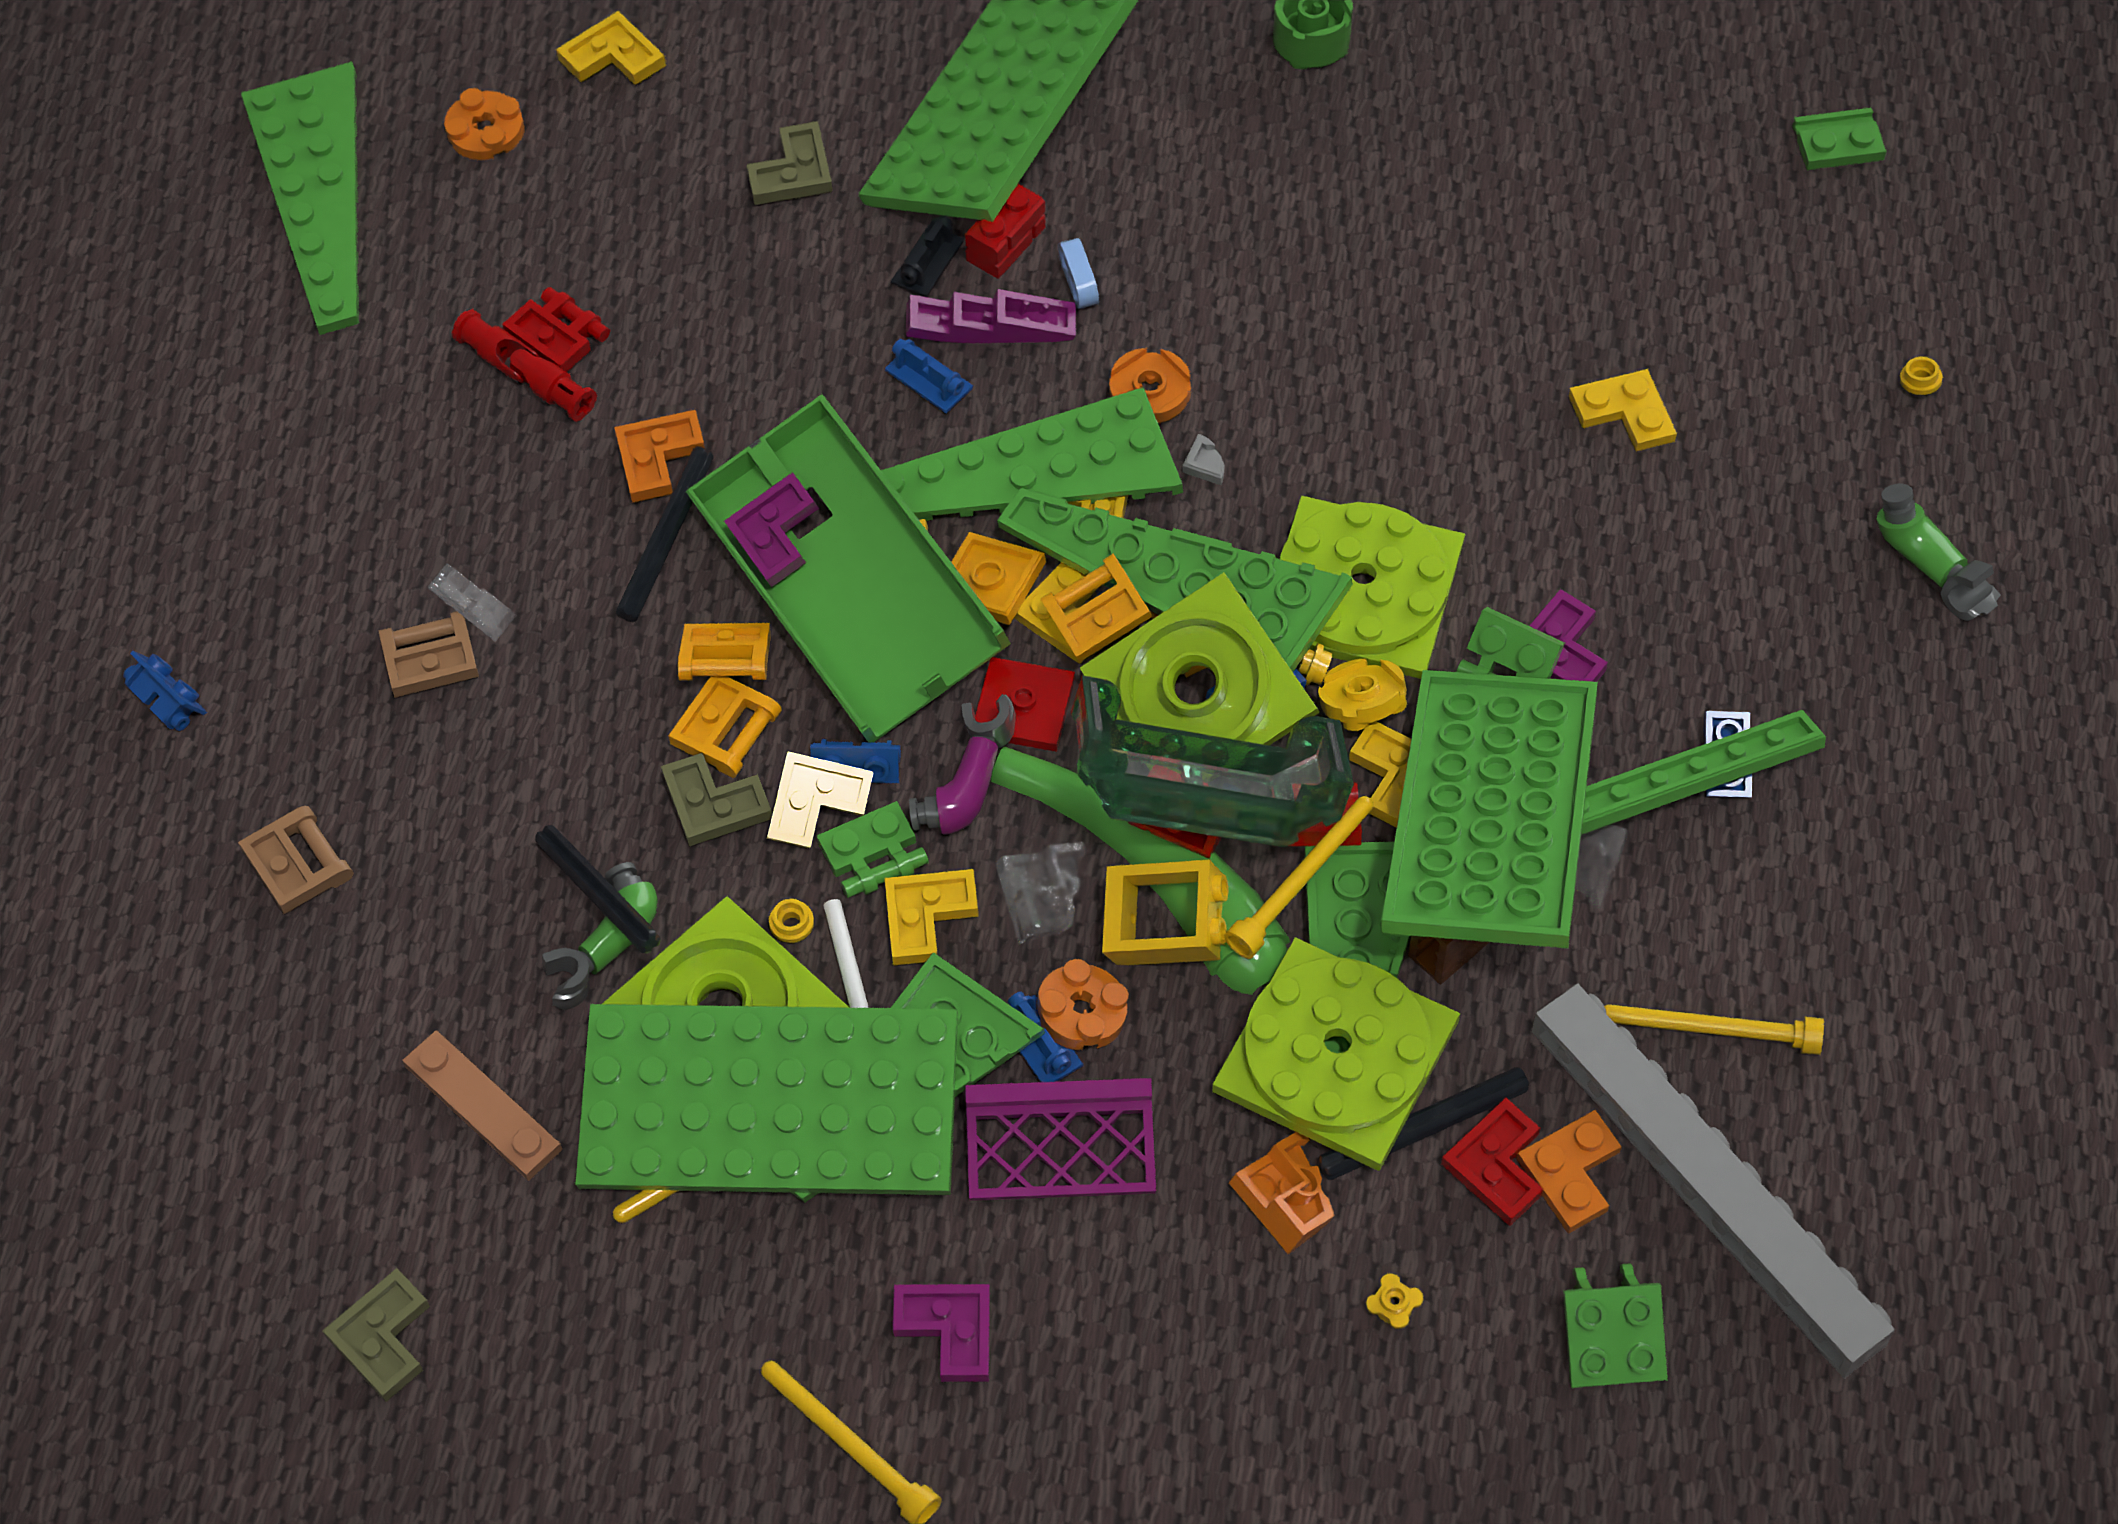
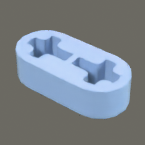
[1058,238,1099,309]

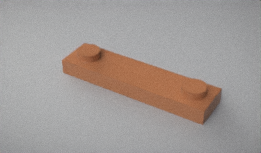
[402,1030,562,1181]

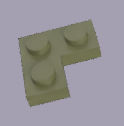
[747,121,833,205]
[661,753,772,846]
[323,1268,430,1402]

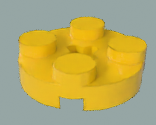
[1318,658,1407,731]

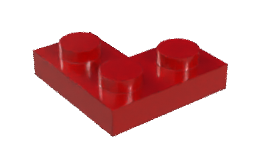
[1441,1098,1543,1226]

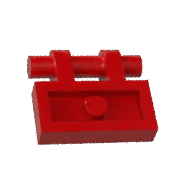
[502,287,610,372]

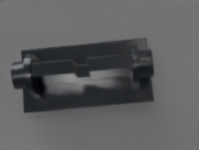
[891,215,964,297]

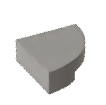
[1183,434,1224,485]

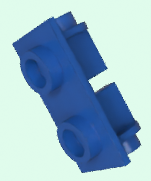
[885,339,973,413]
[123,651,207,731]
[810,739,901,783]
[1007,992,1083,1082]

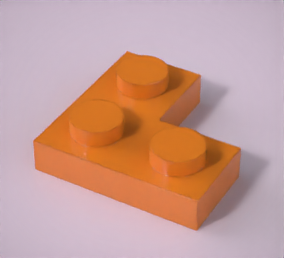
[614,410,705,503]
[1516,1110,1622,1234]

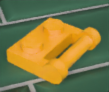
[1041,553,1153,662]
[678,623,771,681]
[668,676,782,778]

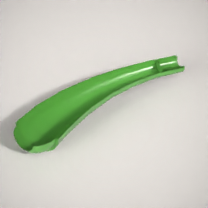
[991,746,1290,995]

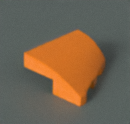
[1229,1132,1334,1254]

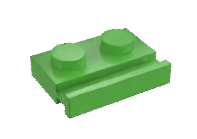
[1793,108,1886,170]

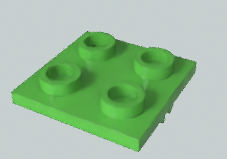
[1563,1263,1668,1388]

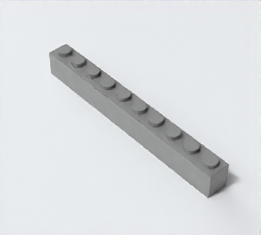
[1532,983,1895,1378]

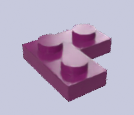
[724,472,819,587]
[1529,589,1608,682]
[893,1284,990,1382]

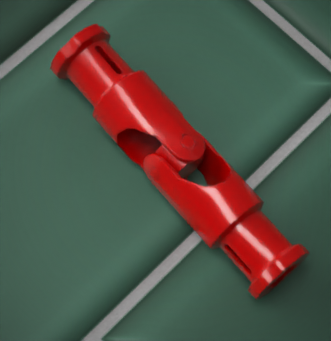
[452,309,597,422]

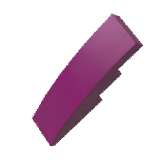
[906,289,1076,343]

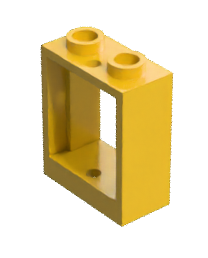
[1102,860,1229,965]

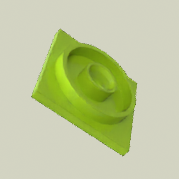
[1080,572,1319,788]
[602,896,850,1008]

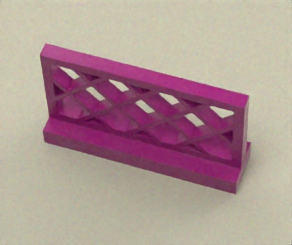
[965,1078,1156,1201]

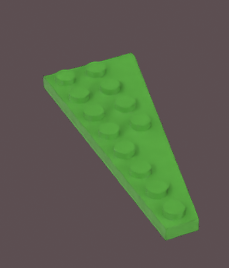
[241,62,359,335]
[881,387,1183,521]
[997,488,1353,672]

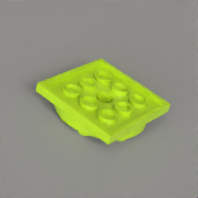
[1280,496,1465,679]
[1212,937,1460,1171]

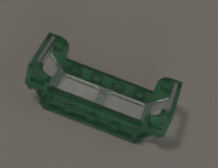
[1071,675,1354,848]

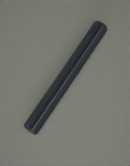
[616,446,714,622]
[535,825,661,954]
[1319,1067,1529,1180]

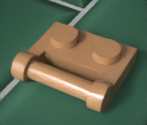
[379,610,479,697]
[238,806,353,914]

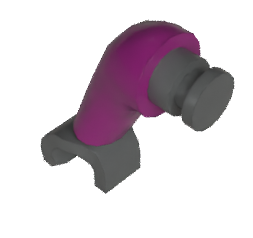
[909,694,1016,835]

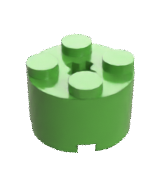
[1273,0,1353,69]

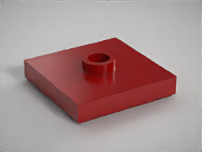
[975,657,1075,752]

